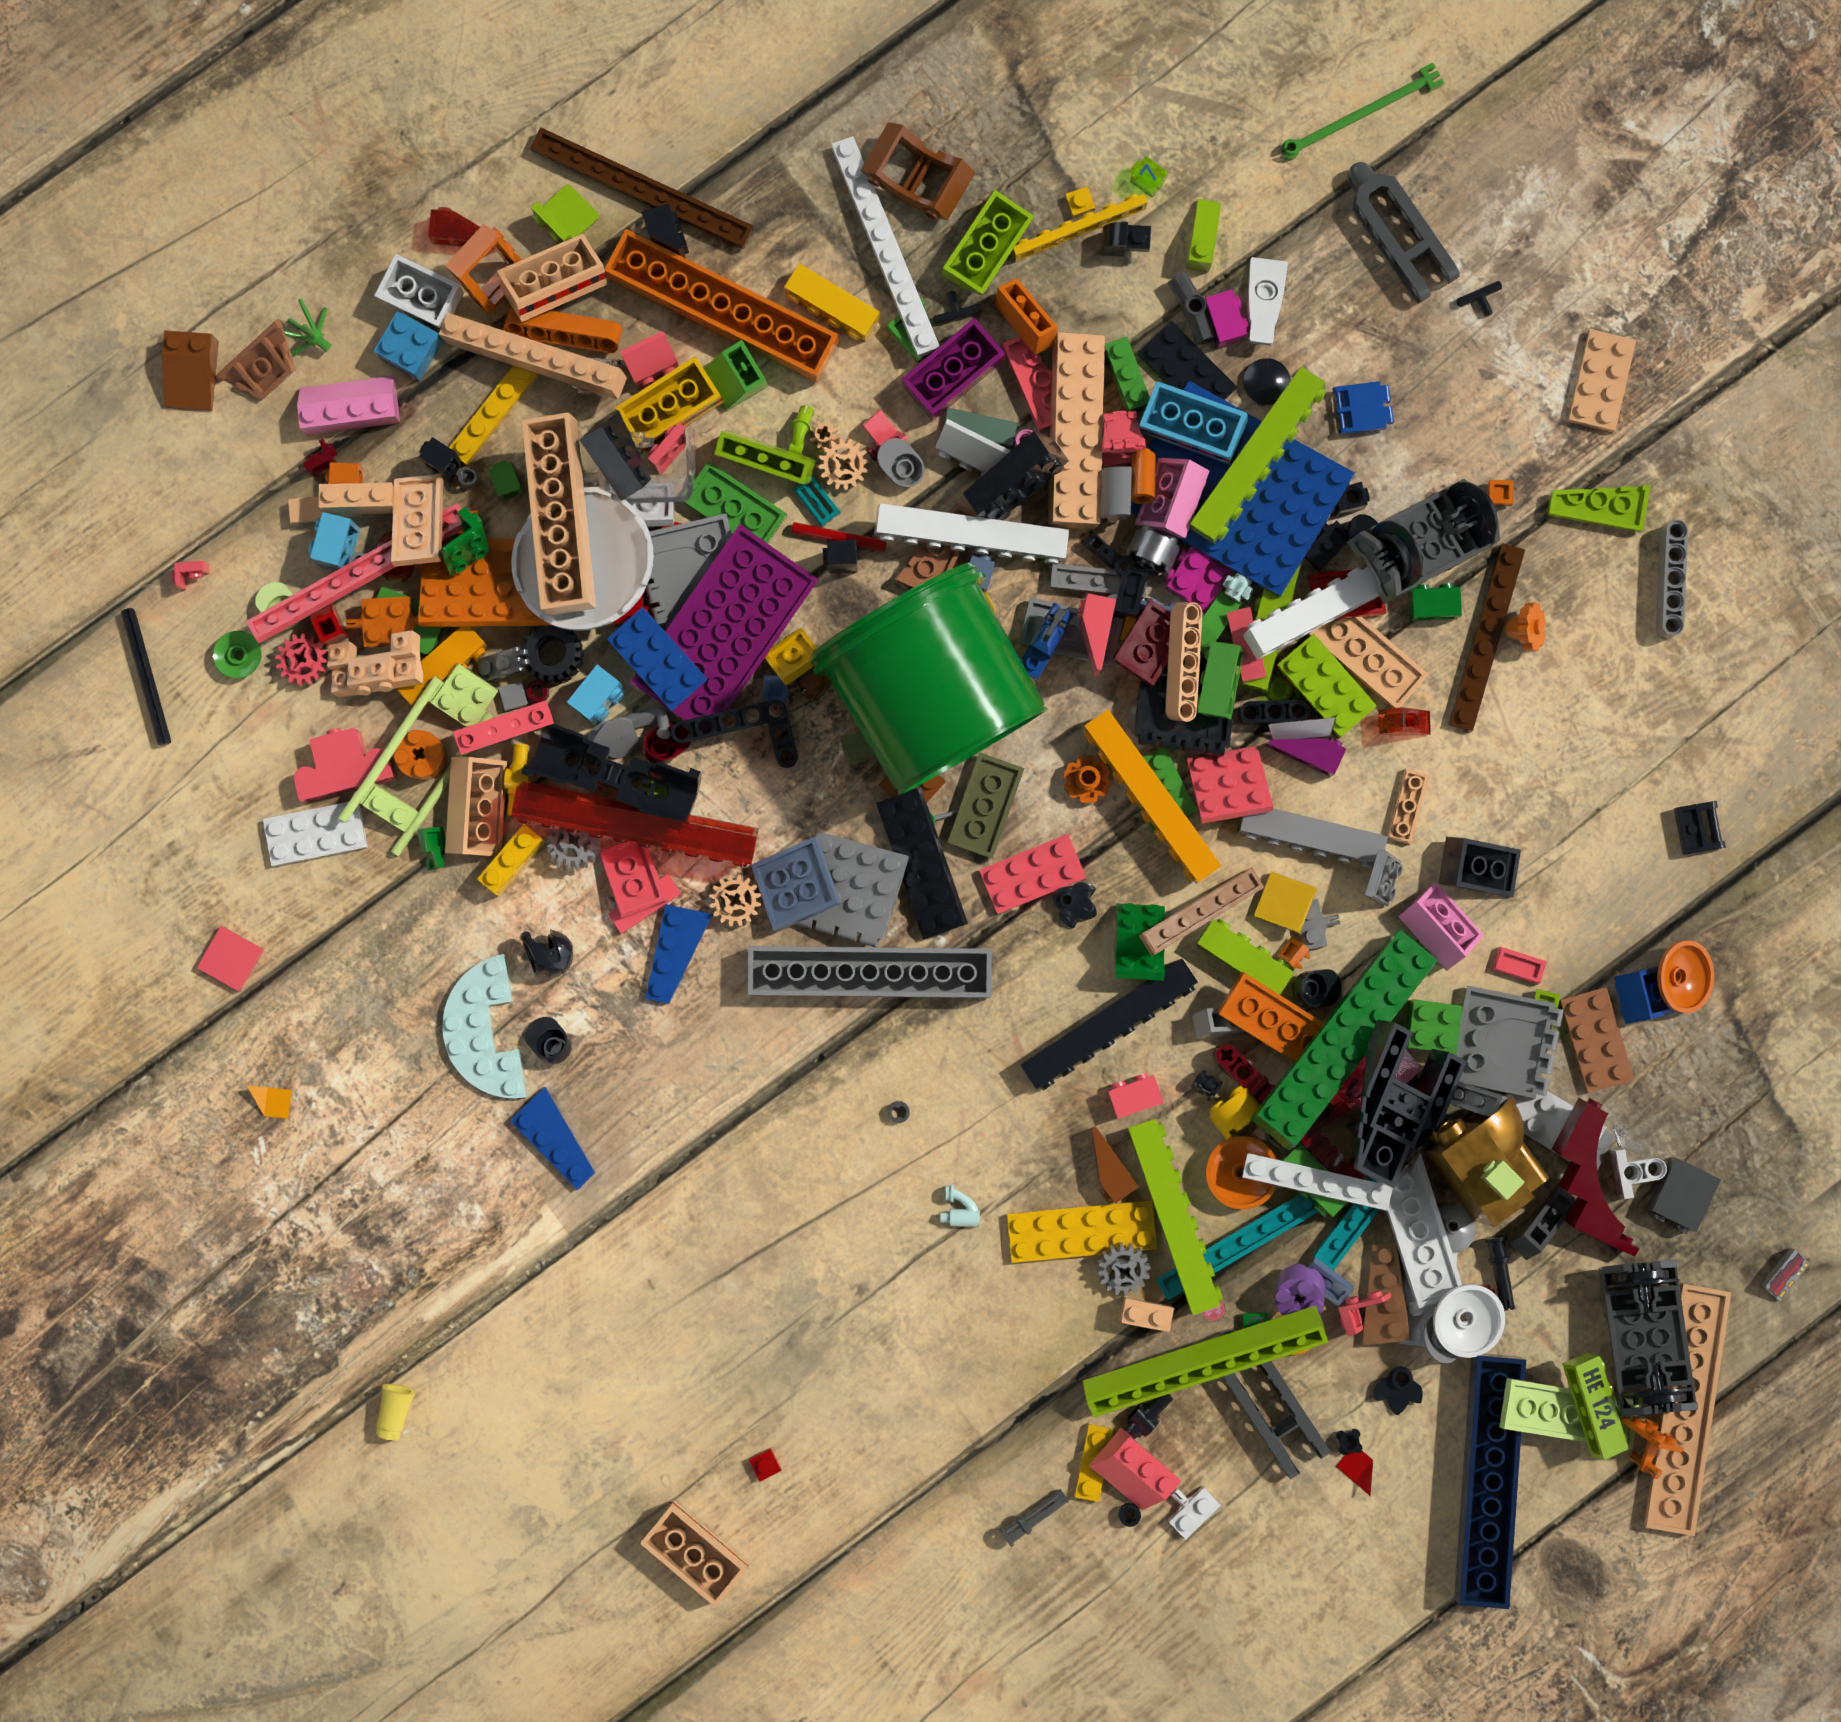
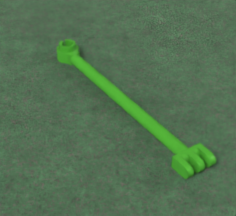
[1280,63,1445,160]

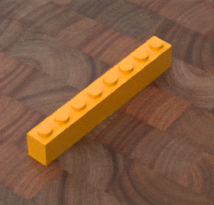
[1083,709,1222,884]

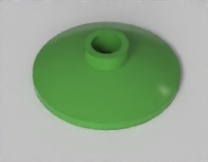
[213,631,262,679]

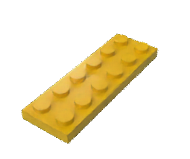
[1007,1200,1157,1263]

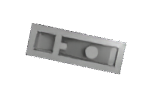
[1192,1008,1247,1039]

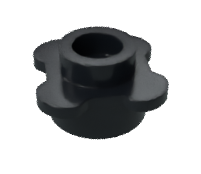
[1336,1429,1363,1455]

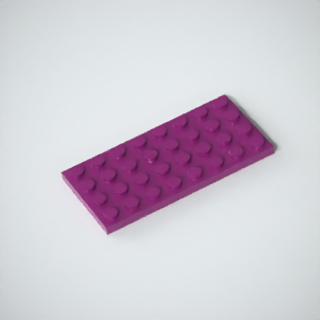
[630,524,819,734]

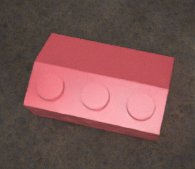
[1089,1428,1181,1510]

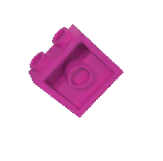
[1165,546,1231,614]

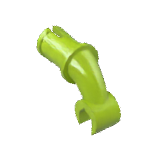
[789,405,814,455]

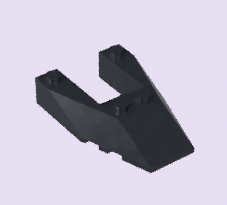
[1354,1019,1467,1188]

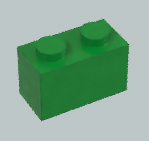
[1408,584,1462,621]

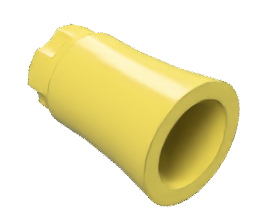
[376,1384,416,1441]

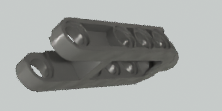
[1348,162,1460,303]
[1218,1330,1331,1480]

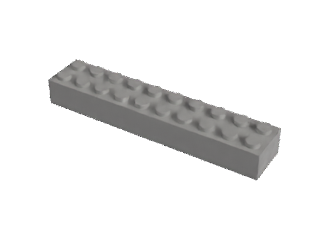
[748,946,992,998]

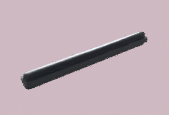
[121,608,171,746]

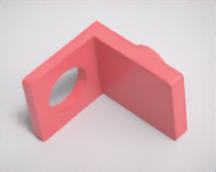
[862,410,908,446]

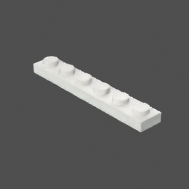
[1242,1153,1393,1211]

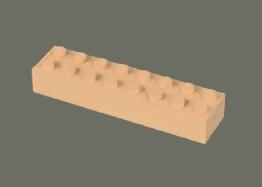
[1047,332,1105,530]
[522,412,596,616]

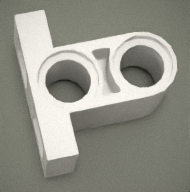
[1609,1149,1667,1199]

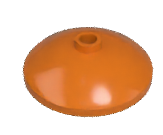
[1657,940,1714,1013]
[1205,1136,1276,1210]

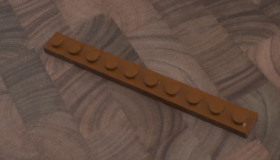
[530,127,754,249]

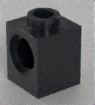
[1334,482,1370,516]

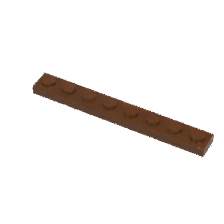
[1448,543,1525,732]

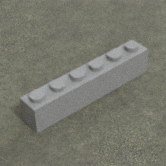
[1237,809,1388,869]

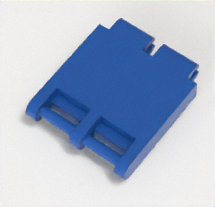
[1332,381,1394,435]

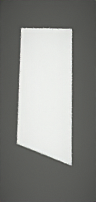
[1268,718,1335,739]

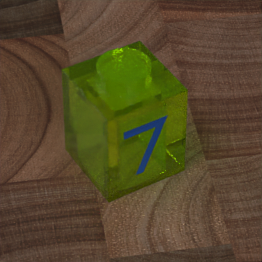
[1130,156,1169,198]

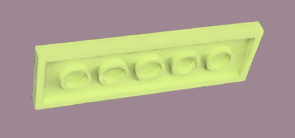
[1499,1378,1639,1450]

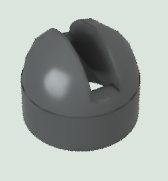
[457,468,477,489]

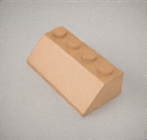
[445,757,507,857]

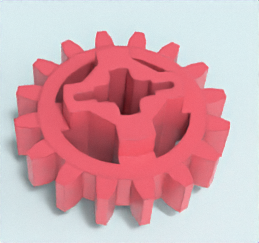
[275,633,328,686]

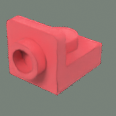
[171,561,210,590]

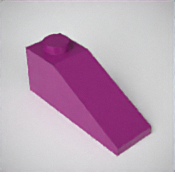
[1266,738,1346,777]

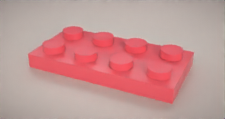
[979,834,1086,915]

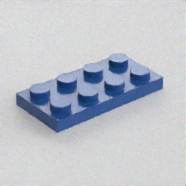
[607,607,707,711]

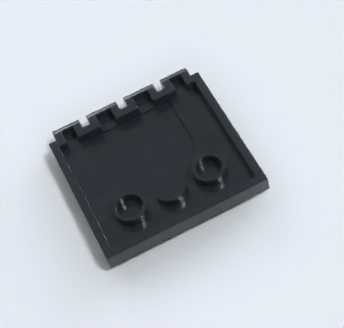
[1134,658,1234,756]

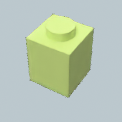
[1480,1160,1525,1200]

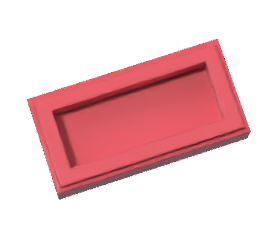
[1492,947,1547,985]

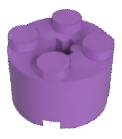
[1275,1264,1325,1316]

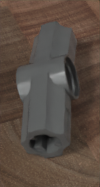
[1168,272,1216,345]

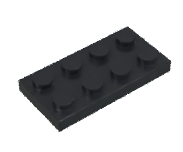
[1137,320,1238,400]

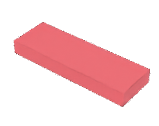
[1227,607,1267,683]
[608,874,682,934]

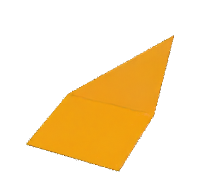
[247,1086,292,1119]

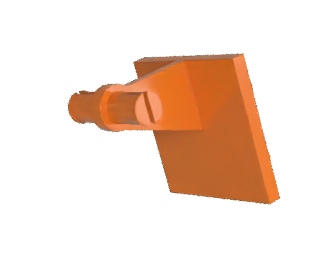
[1620,1416,1684,1479]

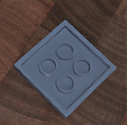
[751,837,841,932]

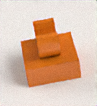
[1277,937,1310,969]

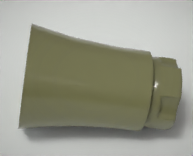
[840,733,875,768]

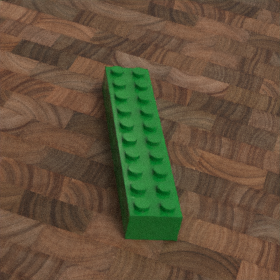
[1250,930,1438,1150]

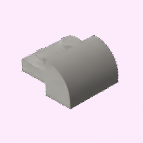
[1100,467,1132,524]

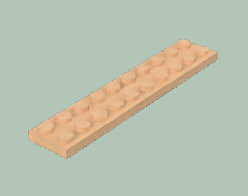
[1644,1283,1731,1536]

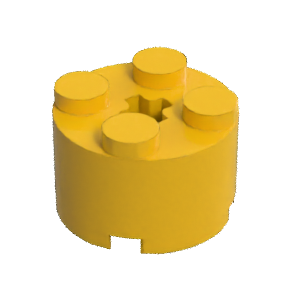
[1209,1086,1260,1140]

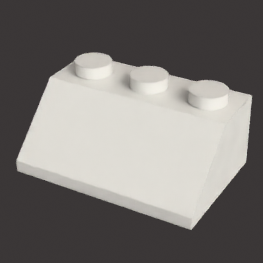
[374,254,465,328]
[935,419,1011,477]

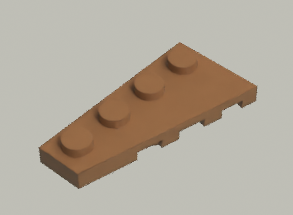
[1362,1242,1412,1345]

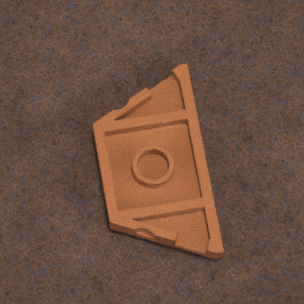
[216,319,296,400]

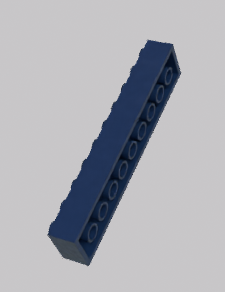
[1454,1354,1526,1609]

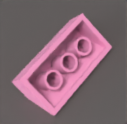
[297,376,400,435]

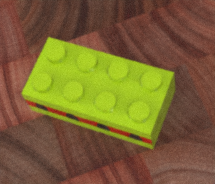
[1274,634,1377,740]

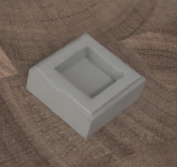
[499,681,529,711]

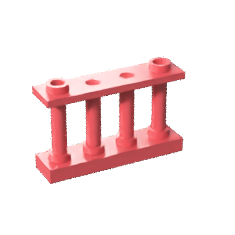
[453,700,554,755]

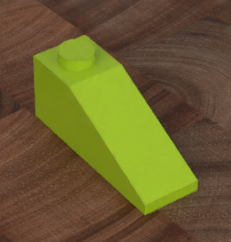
[1186,199,1221,272]

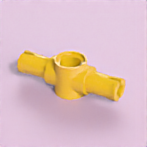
[504,743,532,817]

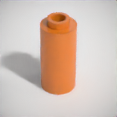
[1131,448,1156,504]

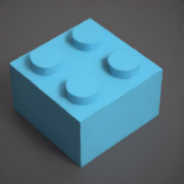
[308,512,360,571]
[567,665,625,726]

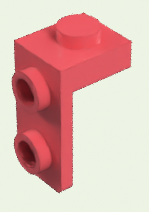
[1338,1290,1392,1336]

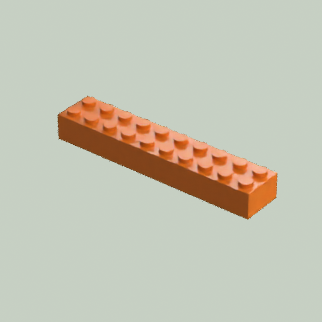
[604,229,839,383]

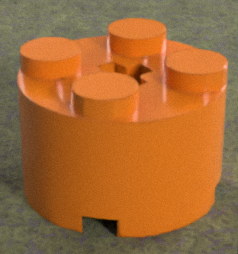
[394,730,447,781]

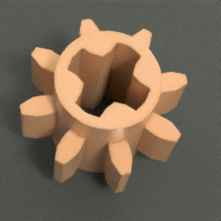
[810,420,838,451]

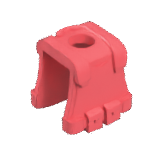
[1101,411,1146,467]

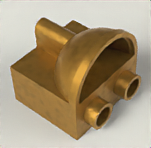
[1423,1094,1549,1227]

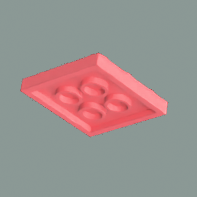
[1187,746,1273,824]

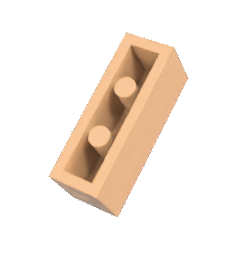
[319,482,394,515]

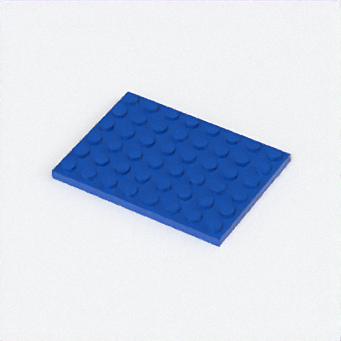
[1131,381,1355,598]

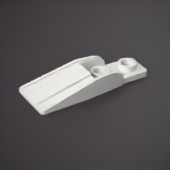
[1247,257,1288,346]

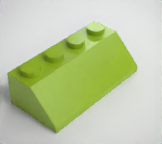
[940,190,1035,295]

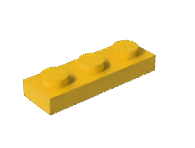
[1074,1423,1113,1502]

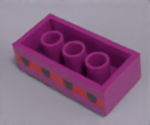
[902,318,1005,421]

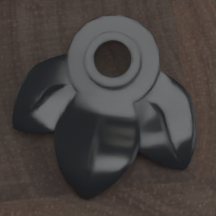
[1053,882,1097,928]
[1373,1366,1423,1415]

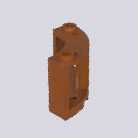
[860,122,975,221]

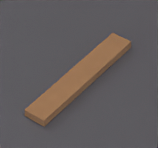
[1139,867,1265,957]

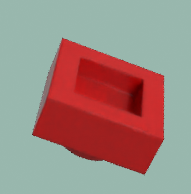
[749,1448,782,1482]

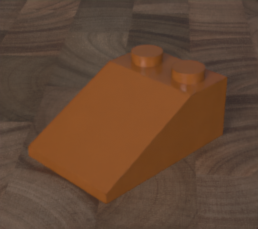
[162,330,219,411]

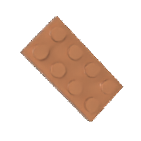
[1559,987,1634,1093]

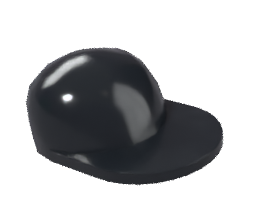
[1292,969,1342,1007]
[525,1017,572,1065]

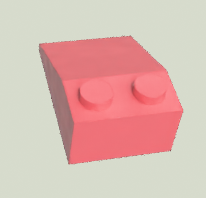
[1077,593,1116,677]

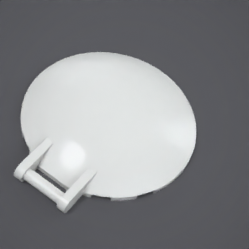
[511,471,654,630]

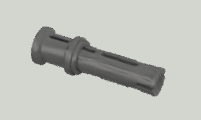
[999,1489,1069,1547]

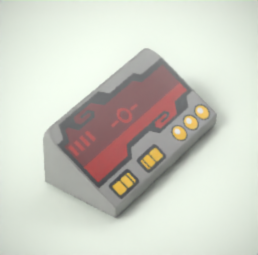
[1760,1248,1809,1302]

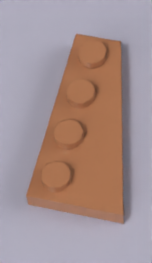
[894,503,977,588]

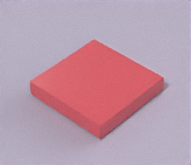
[197,926,265,991]

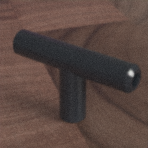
[1456,281,1502,317]
[933,291,981,325]

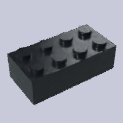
[963,431,1069,521]

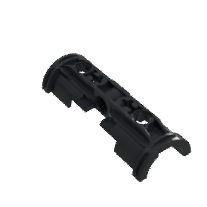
[521,719,702,831]

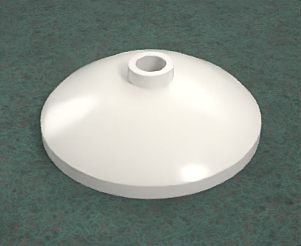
[1433,1284,1505,1358]

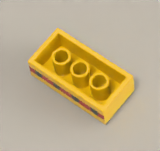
[615,356,724,453]

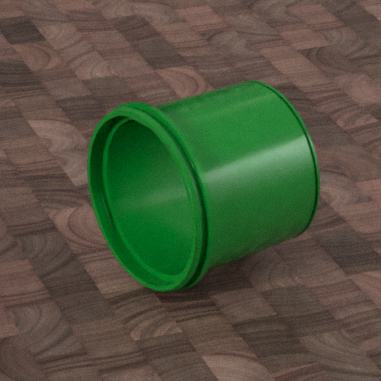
[810,563,1048,795]

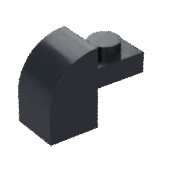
[1101,222,1151,257]

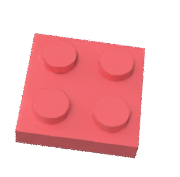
[648,423,691,476]

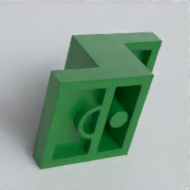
[1114,903,1165,981]

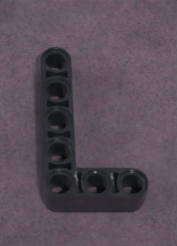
[670,700,798,768]

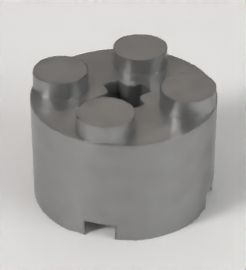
[1124,525,1180,577]

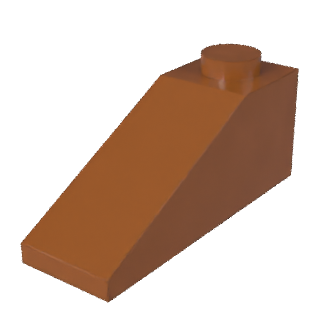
[1091,1127,1139,1204]

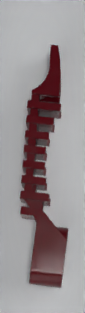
[1213,1044,1364,1179]

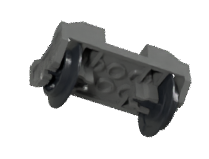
[1347,479,1500,604]
[1599,1260,1698,1416]

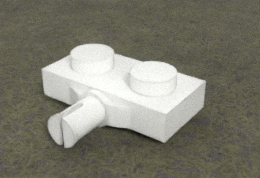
[1168,1486,1221,1540]

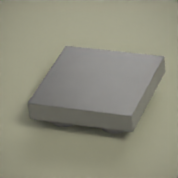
[1365,849,1403,907]

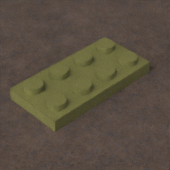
[947,752,1025,859]

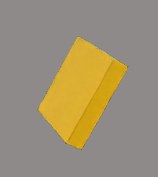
[765,628,817,686]
[1254,871,1317,934]

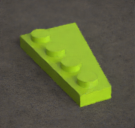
[1547,485,1651,533]

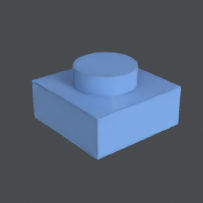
[763,675,788,702]

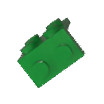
[441,506,489,576]

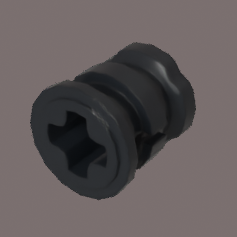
[1191,1069,1223,1101]

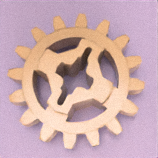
[816,437,869,490]
[709,875,762,927]

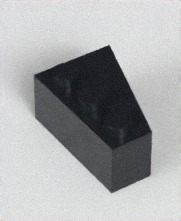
[580,410,651,501]

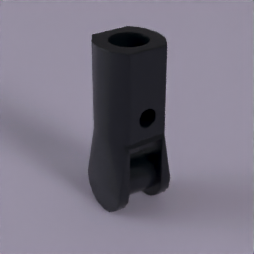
[1081,530,1123,570]

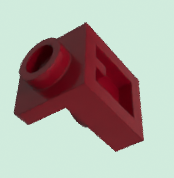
[303,438,338,477]

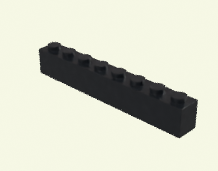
[1020,958,1198,1091]

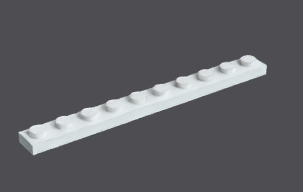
[831,136,940,358]

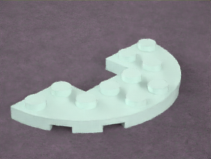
[442,954,527,1098]

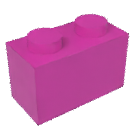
[1205,289,1249,348]

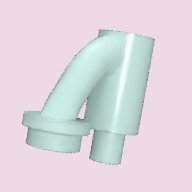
[940,1184,980,1227]

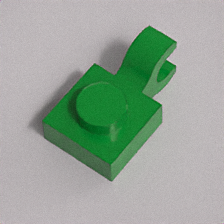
[418,826,446,870]

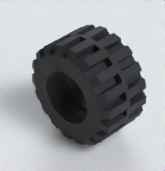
[521,625,584,684]

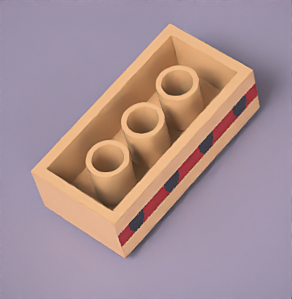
[497,234,607,322]
[640,1500,749,1608]

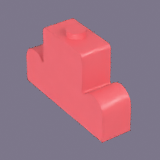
[294,728,397,803]

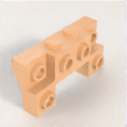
[327,630,423,698]

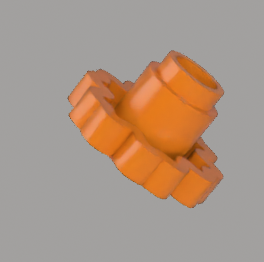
[1506,602,1546,652]
[1063,755,1111,804]

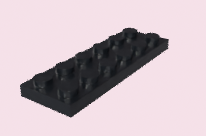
[876,787,968,940]

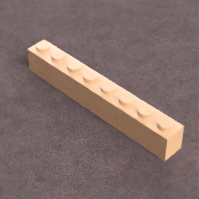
[439,313,627,399]

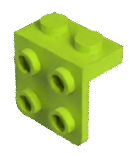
[531,184,599,244]

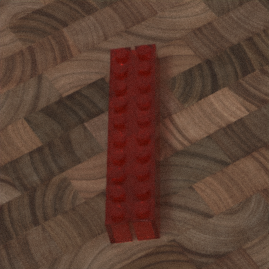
[511,781,759,867]

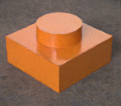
[1488,480,1514,506]

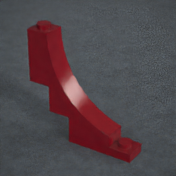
[1551,1097,1640,1257]

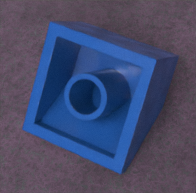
[1614,966,1675,1024]

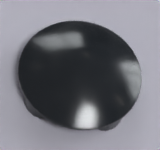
[1243,358,1291,406]

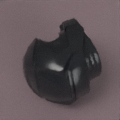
[519,929,573,978]

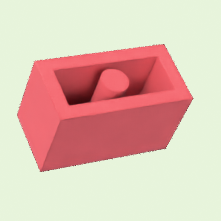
[1107,1072,1164,1119]

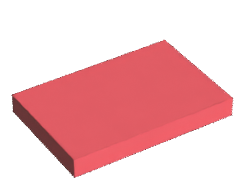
[599,835,667,919]

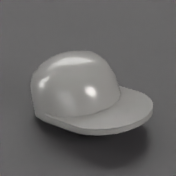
[877,438,925,488]

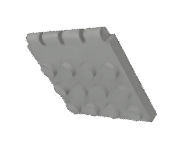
[646,514,731,627]
[795,831,909,948]
[1454,985,1564,1099]

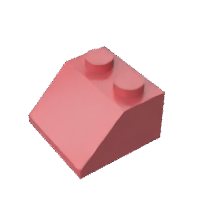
[620,331,679,389]

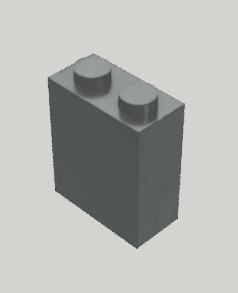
[1646,1157,1721,1234]

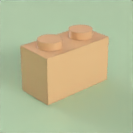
[1119,1296,1174,1332]

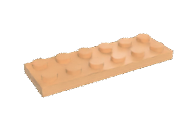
[1304,596,1429,711]

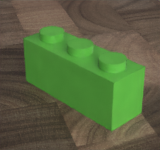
[1104,336,1150,414]
[1197,641,1245,720]
[1283,1144,1347,1218]

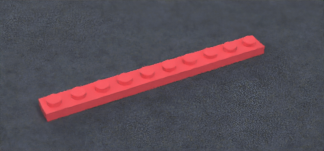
[246,503,462,643]

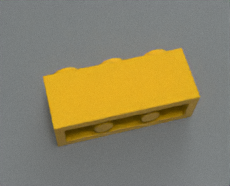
[477,824,546,896]

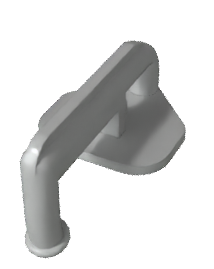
[588,707,671,758]

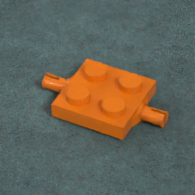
[346,596,419,647]

